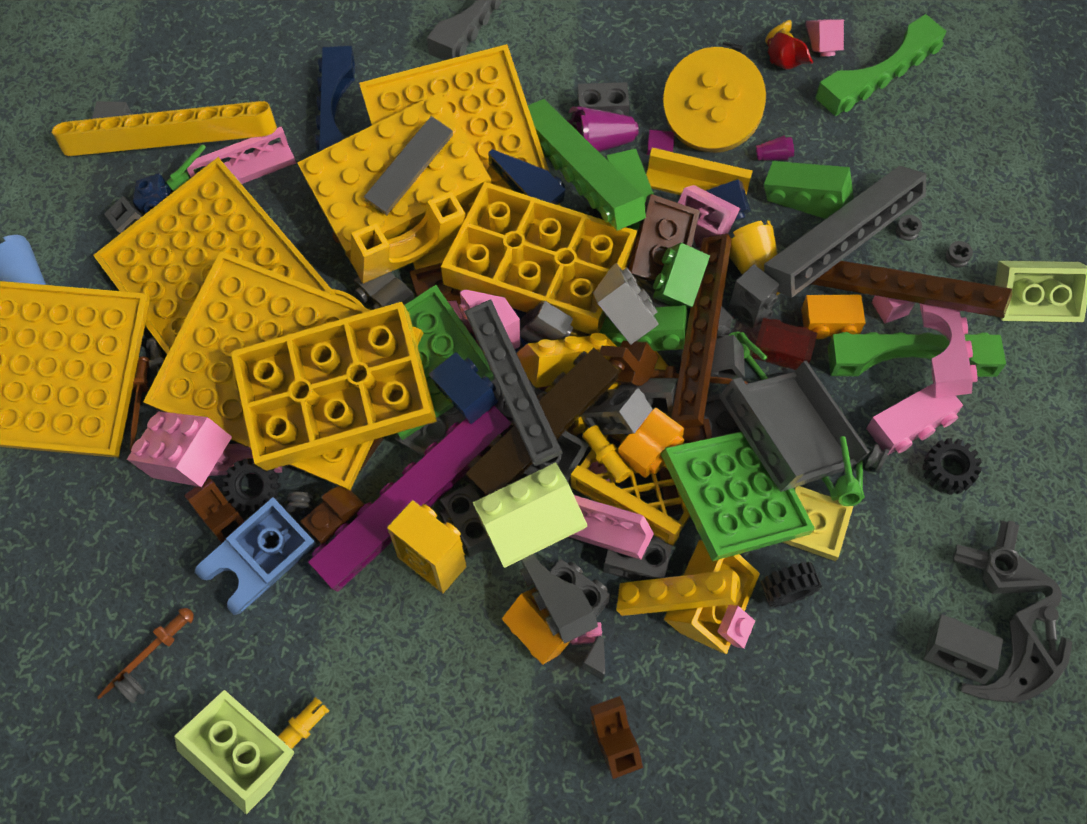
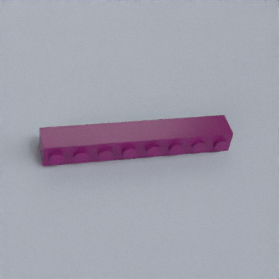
[309,406,512,592]

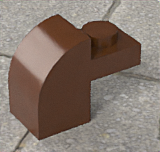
[599,340,659,386]
[184,478,244,544]
[300,486,365,545]
[590,696,643,779]

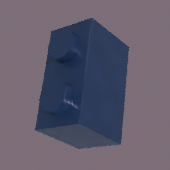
[429,352,498,425]

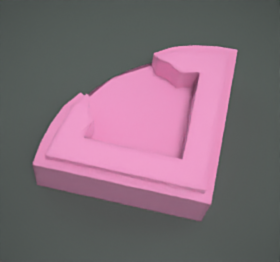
[570,622,602,645]

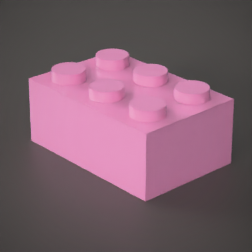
[127,411,232,487]

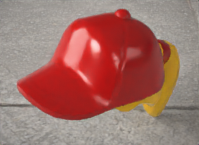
[765,20,813,70]

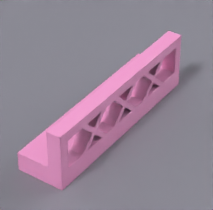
[187,127,296,184]
[568,495,654,560]

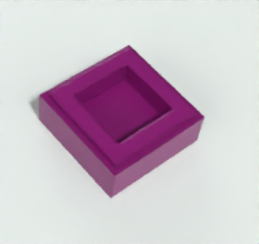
[647,130,674,155]

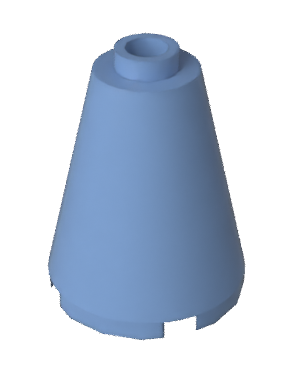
[0,235,46,285]

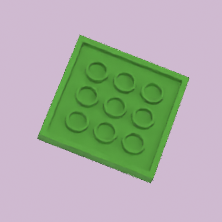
[398,285,495,440]
[661,432,815,561]

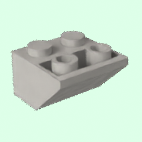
[593,263,659,344]

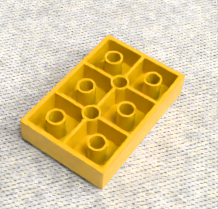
[298,92,491,262]
[441,182,637,334]
[231,302,437,471]

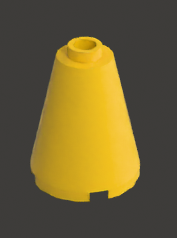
[729,220,780,296]

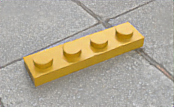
[616,570,738,616]

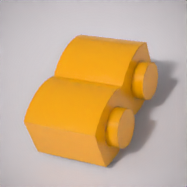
[618,408,684,478]

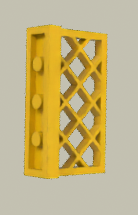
[571,434,690,546]

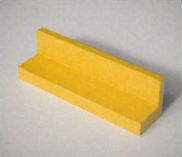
[646,148,752,195]

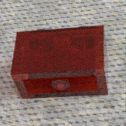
[752,317,818,370]

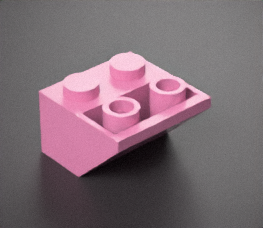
[678,185,740,249]
[459,290,520,350]

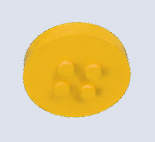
[663,47,766,153]

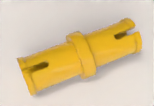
[582,425,632,483]
[277,697,330,749]

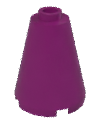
[567,106,639,152]

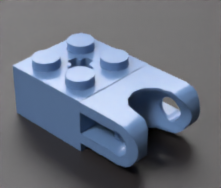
[195,497,316,615]

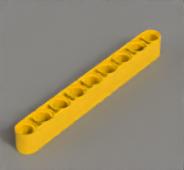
[52,101,277,156]

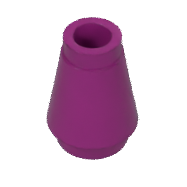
[756,135,794,161]

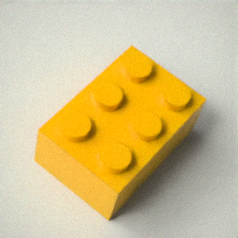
[387,500,466,594]

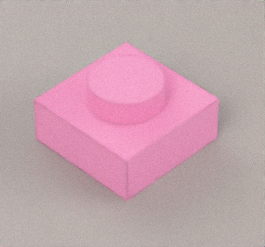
[717,605,755,648]

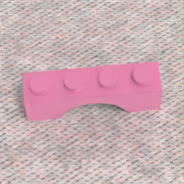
[919,303,978,398]

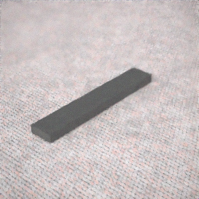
[465,299,563,466]

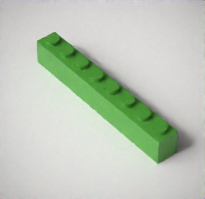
[528,99,646,231]

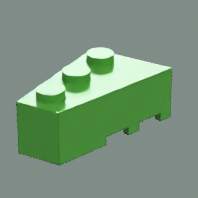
[764,161,854,219]

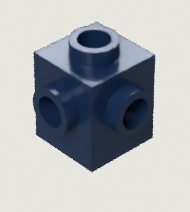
[133,173,173,215]

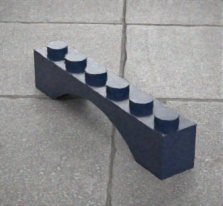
[316,46,355,152]

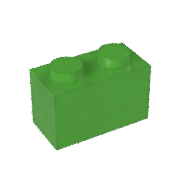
[653,243,710,309]

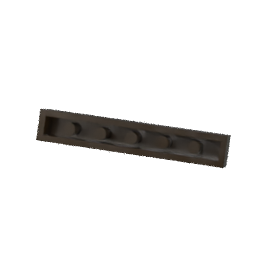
[466,347,620,496]

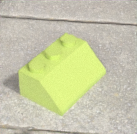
[995,261,1087,322]
[473,463,588,568]
[174,690,294,814]

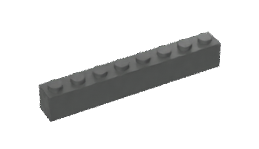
[764,166,926,298]

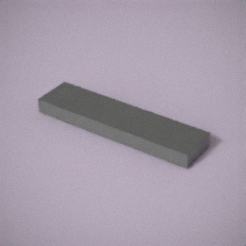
[364,116,453,216]

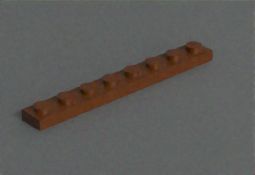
[671,233,732,427]
[811,261,1012,318]

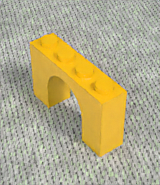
[350,191,465,284]

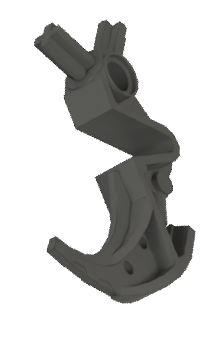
[953,521,1073,703]

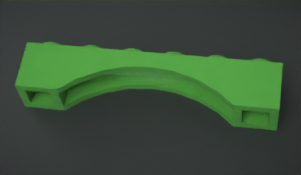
[815,14,947,116]
[827,332,1006,377]

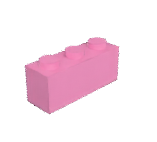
[866,384,963,455]

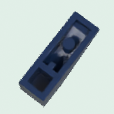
[488,149,565,205]

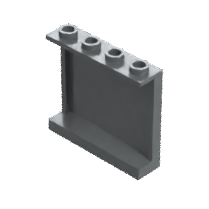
[719,361,870,492]

